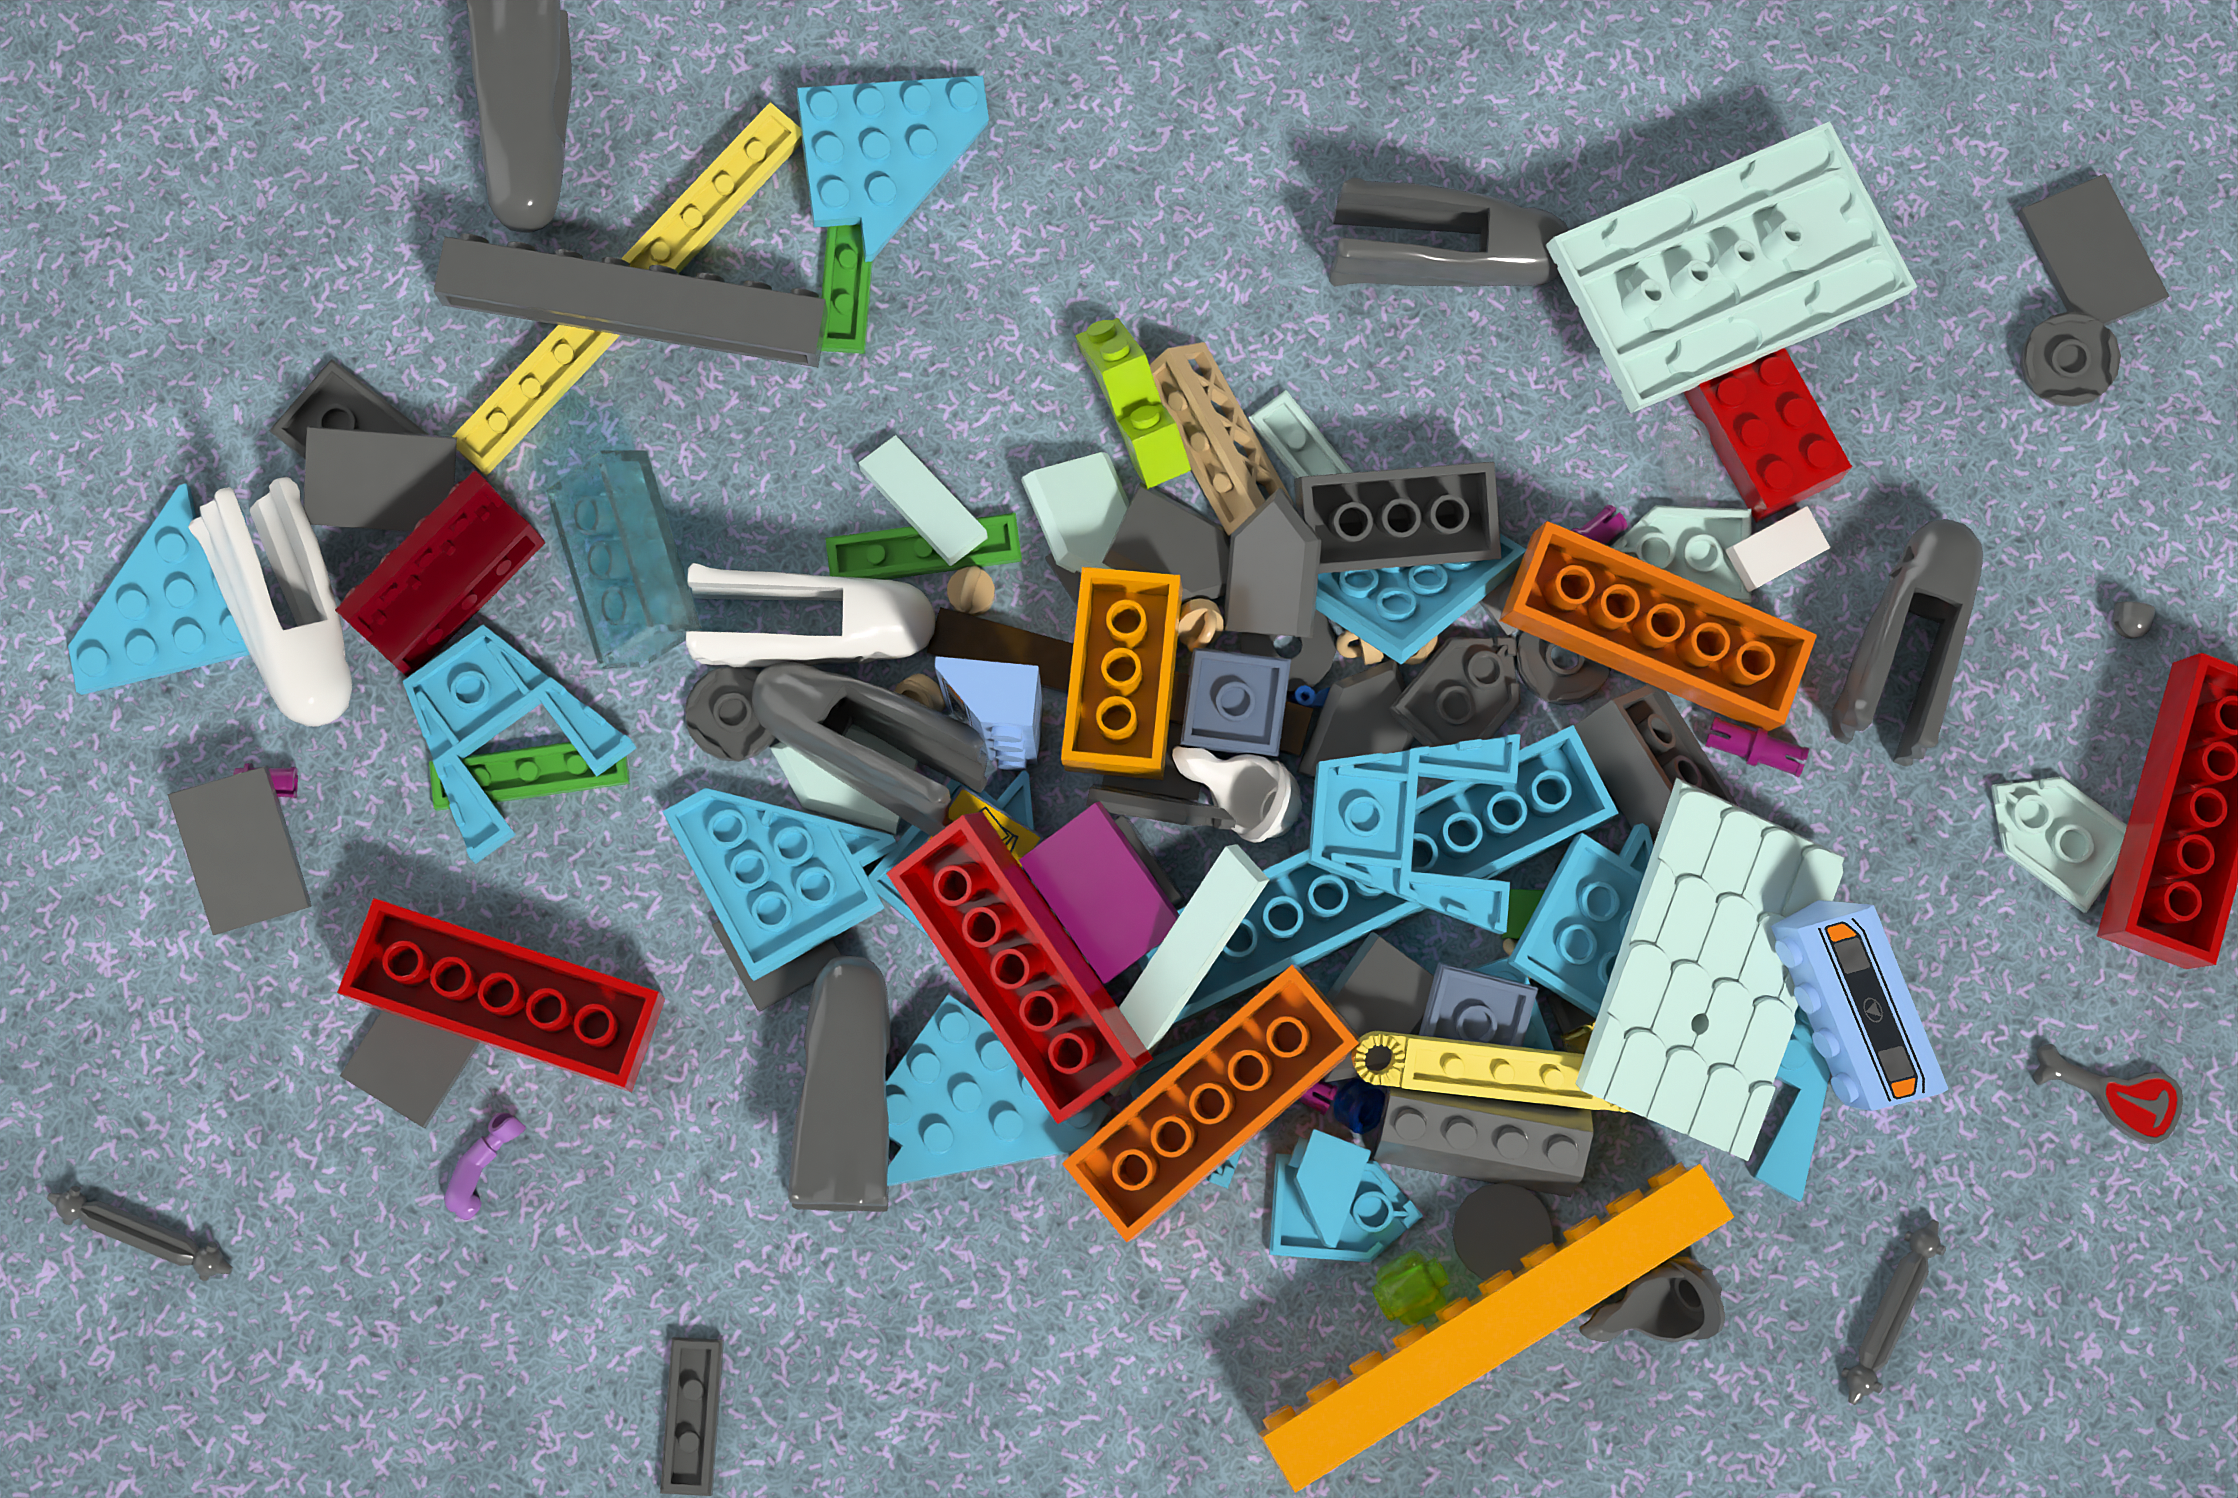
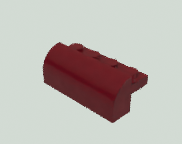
[335,470,546,678]

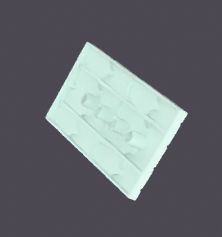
[1546,121,1917,413]
[1575,777,1844,1161]

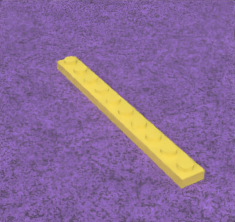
[452,102,803,477]

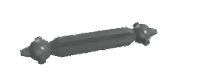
[47,1186,233,1281]
[1841,1219,1946,1405]

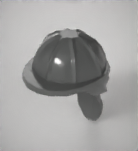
[1579,1256,1725,1342]

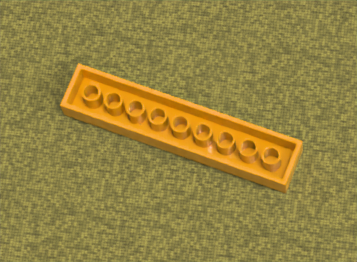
[1258,1162,1734,1493]

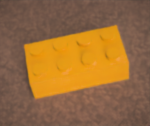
[1061,567,1183,780]

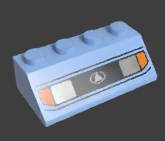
[935,656,1044,771]
[1771,900,1948,1111]

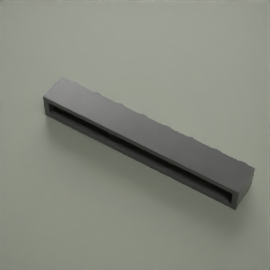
[433,234,828,368]

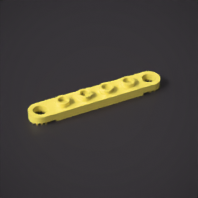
[1351,1031,1631,1113]

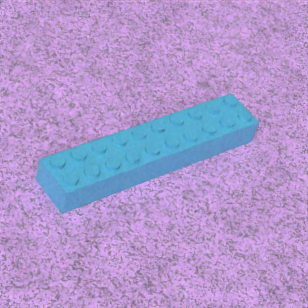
[1135,725,1618,1031]

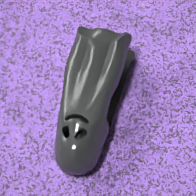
[466,0,572,233]
[1329,178,1570,287]
[1832,519,1983,767]
[752,661,988,837]
[788,955,891,1212]

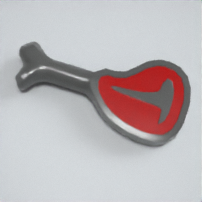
[2033,1044,2183,1145]

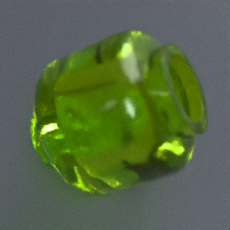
[1371,1250,1451,1326]

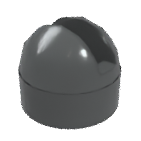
[2113,601,2155,639]

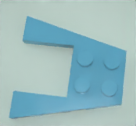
[402,625,636,864]
[1308,734,1520,934]
[1643,1004,1830,1202]

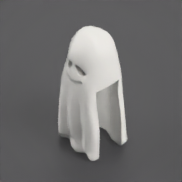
[188,477,352,726]
[686,563,935,667]

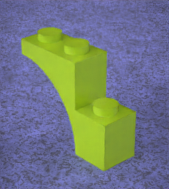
[1075,318,1191,489]

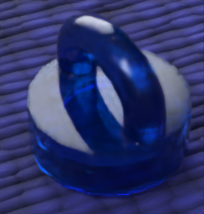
[1333,1079,1385,1134]

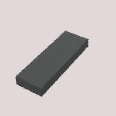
[660,1337,724,1496]

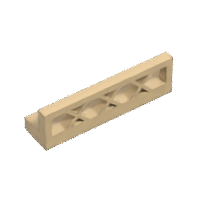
[1149,342,1294,536]

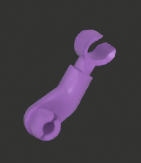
[444,1112,526,1220]

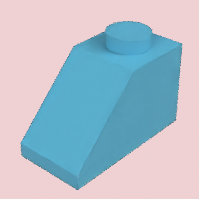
[1289,1129,1371,1248]

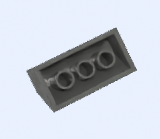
[1294,462,1501,574]
[1574,684,1738,845]
[1373,1086,1594,1197]

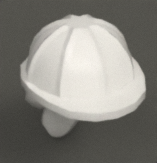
[1172,746,1302,843]

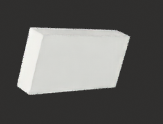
[1725,506,1830,592]

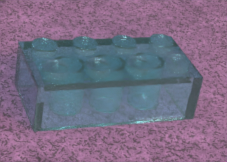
[546,450,702,670]

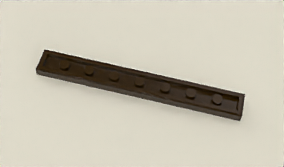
[926,607,1313,758]

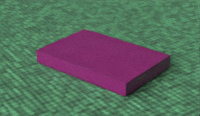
[1019,801,1180,984]

